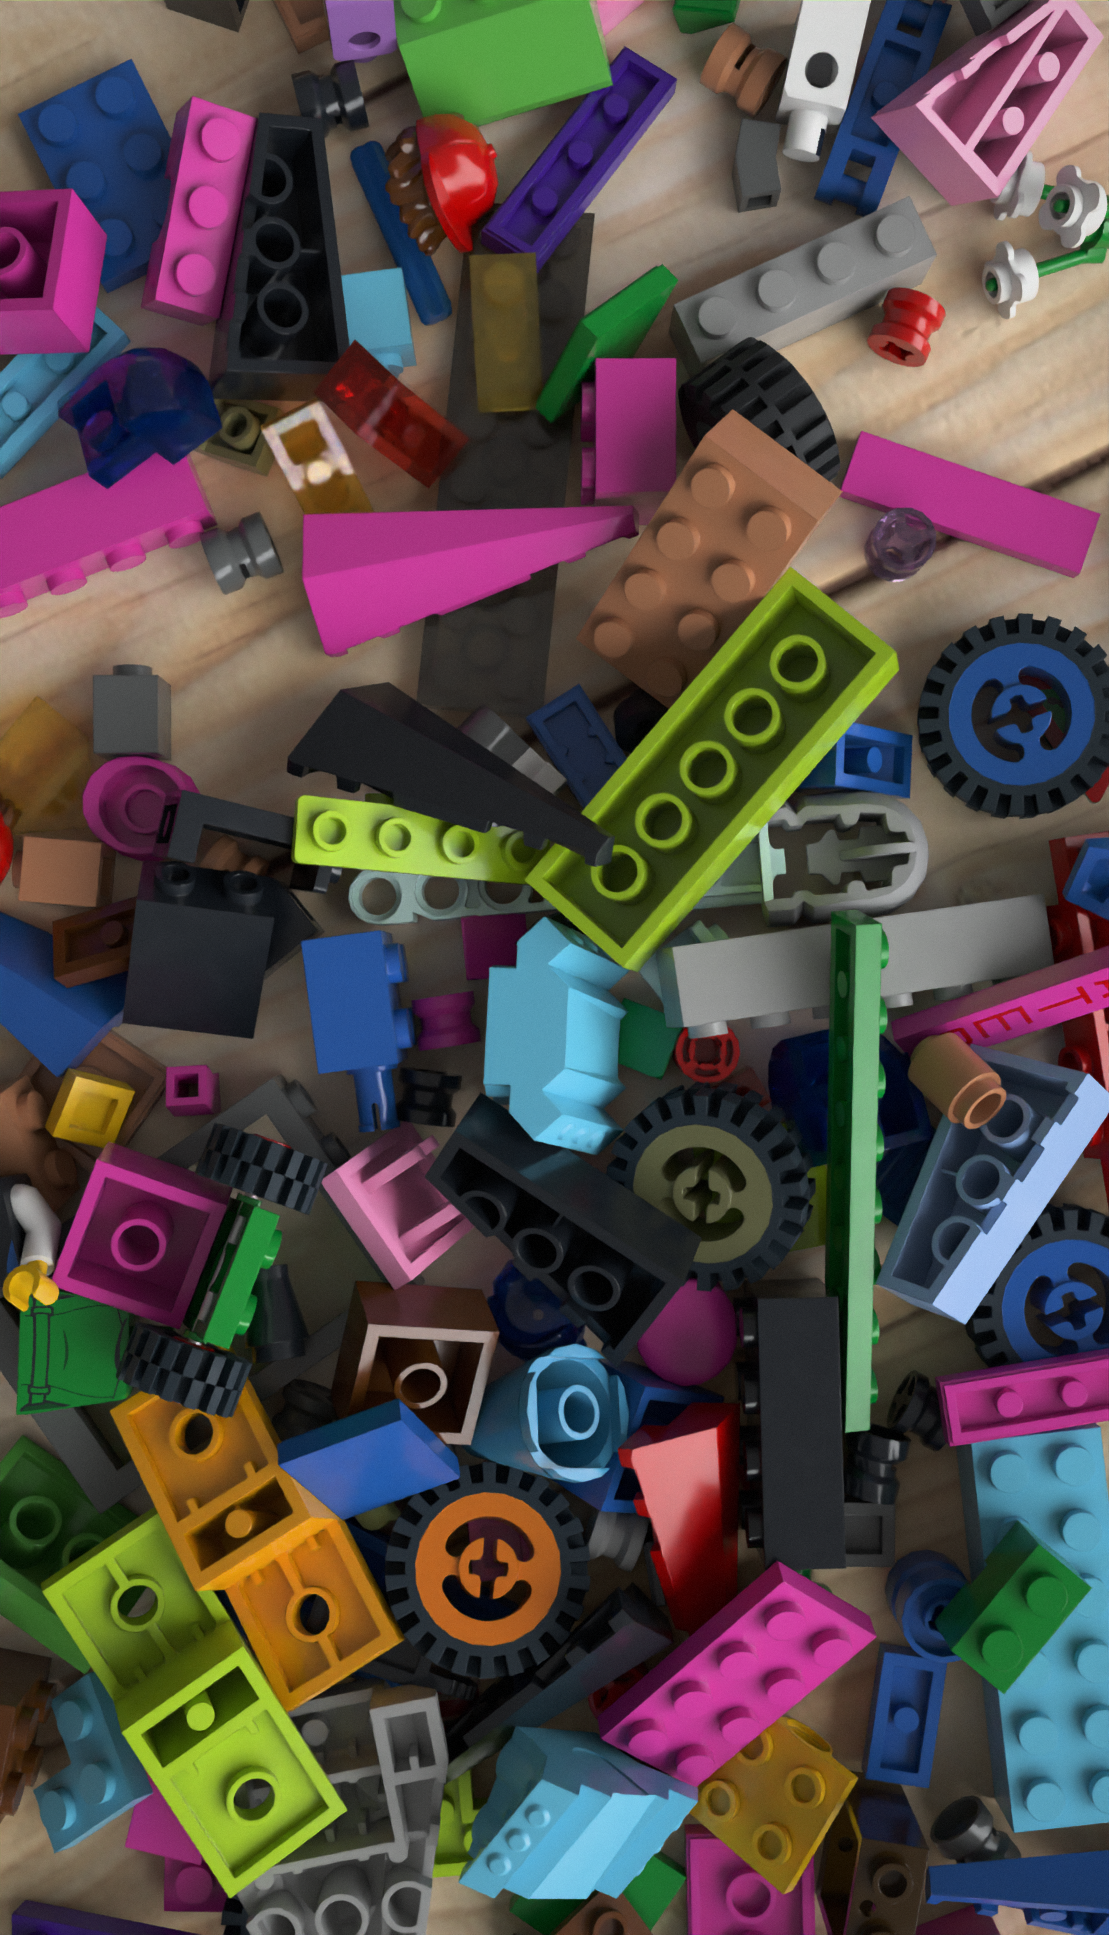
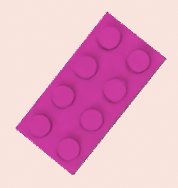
[597,1561,877,1787]

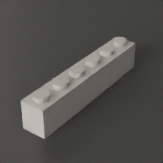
[656,894,1054,1039]

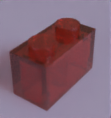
[313,340,469,489]

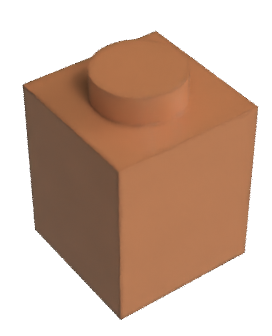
[12,836,116,908]

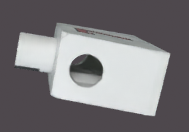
[775,0,871,162]

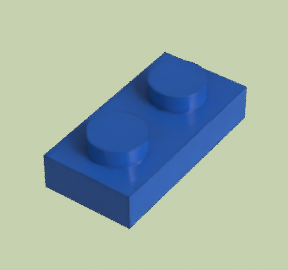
[861,1643,947,1788]

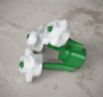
[982,151,1109,319]

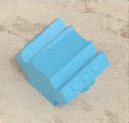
[483,916,630,1155]
[458,1726,698,1899]

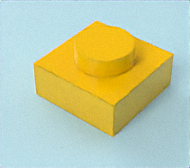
[45,1068,135,1148]

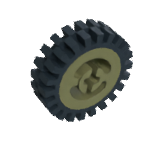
[606,1082,816,1292]

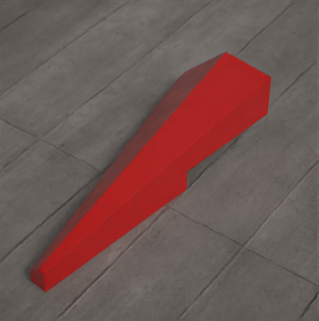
[618,1402,740,1637]

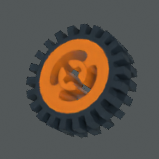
[385,1462,591,1679]

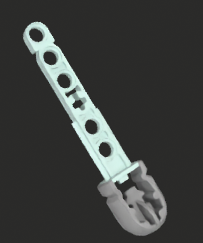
[348,791,929,927]

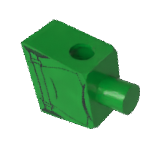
[16,1278,176,1415]

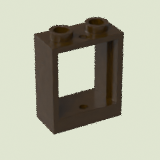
[815,1770,930,1935]

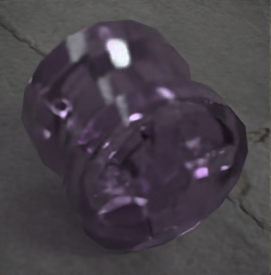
[864,508,936,582]

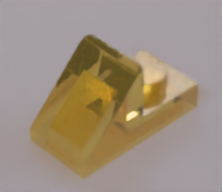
[259,396,374,514]

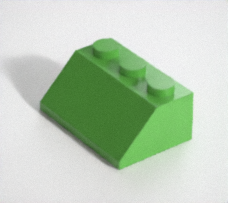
[394,0,613,127]
[0,1435,147,1674]

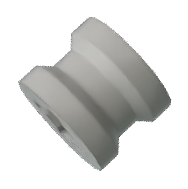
[583,1507,650,1572]

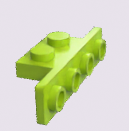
[291,793,550,886]

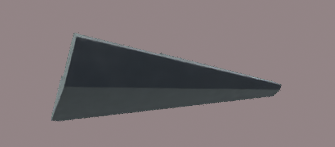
[287,682,615,867]
[444,1582,674,1785]

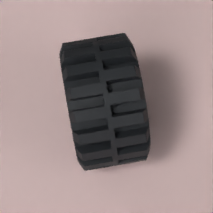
[678,337,840,482]

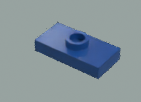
[525,684,627,810]

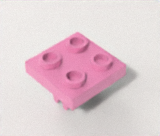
[321,1121,475,1290]

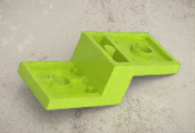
[41,1506,347,1898]

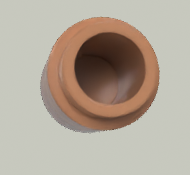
[908,1033,1006,1129]

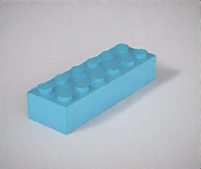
[956,1423,1109,1833]

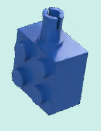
[301,930,417,1132]

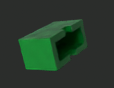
[934,1520,1092,1694]

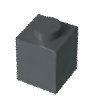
[93,664,171,761]

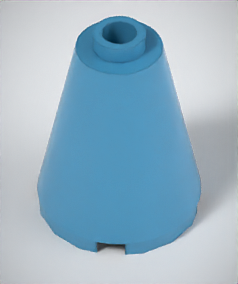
[461,1344,629,1483]

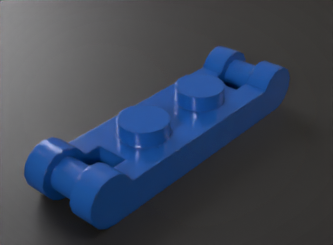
[814,0,952,217]

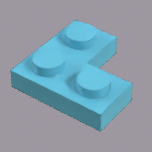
[33,1672,153,1853]

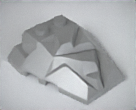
[233,1677,449,1935]

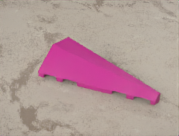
[302,506,639,657]

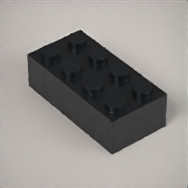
[733,1278,846,1571]

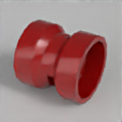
[672,1026,740,1083]

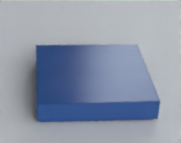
[277,1399,460,1520]

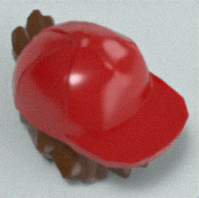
[385,112,498,256]

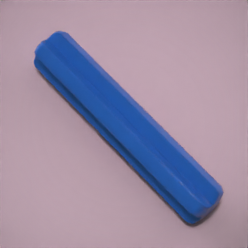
[350,141,452,326]

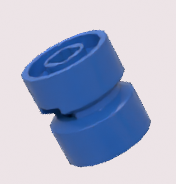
[885,1549,969,1663]

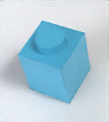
[341,267,417,378]

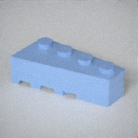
[876,1044,1109,1325]

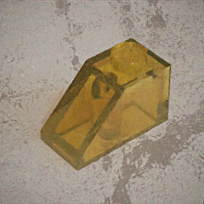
[469,252,542,413]

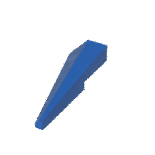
[0,911,128,1077]
[925,1850,1109,1935]

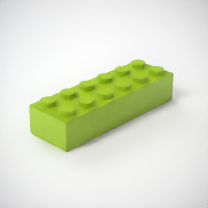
[524,566,899,972]

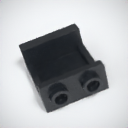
[152,790,343,894]
[122,860,277,1039]

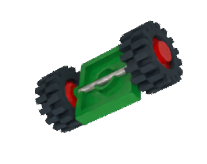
[115,1122,328,1418]

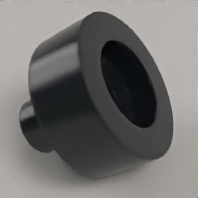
[613,688,669,754]

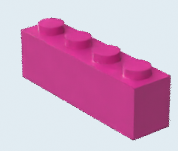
[0,437,218,618]

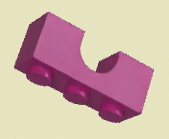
[141,96,257,326]

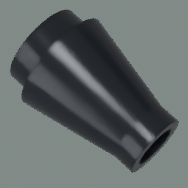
[244,1264,310,1364]

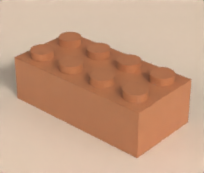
[576,409,843,709]

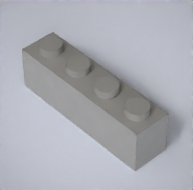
[669,196,937,378]

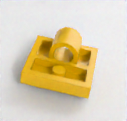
[689,1716,858,1895]

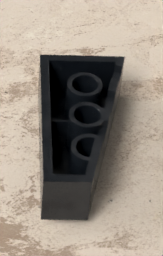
[206,112,353,402]
[425,1092,702,1367]

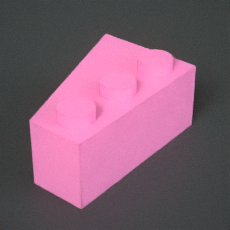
[871,0,1104,206]

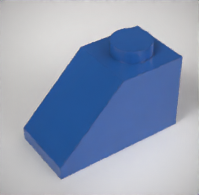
[794,723,913,799]

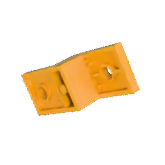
[110,1344,405,1712]

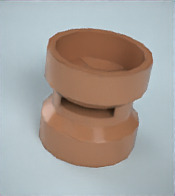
[699,23,788,118]

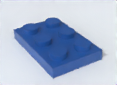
[18,59,171,293]

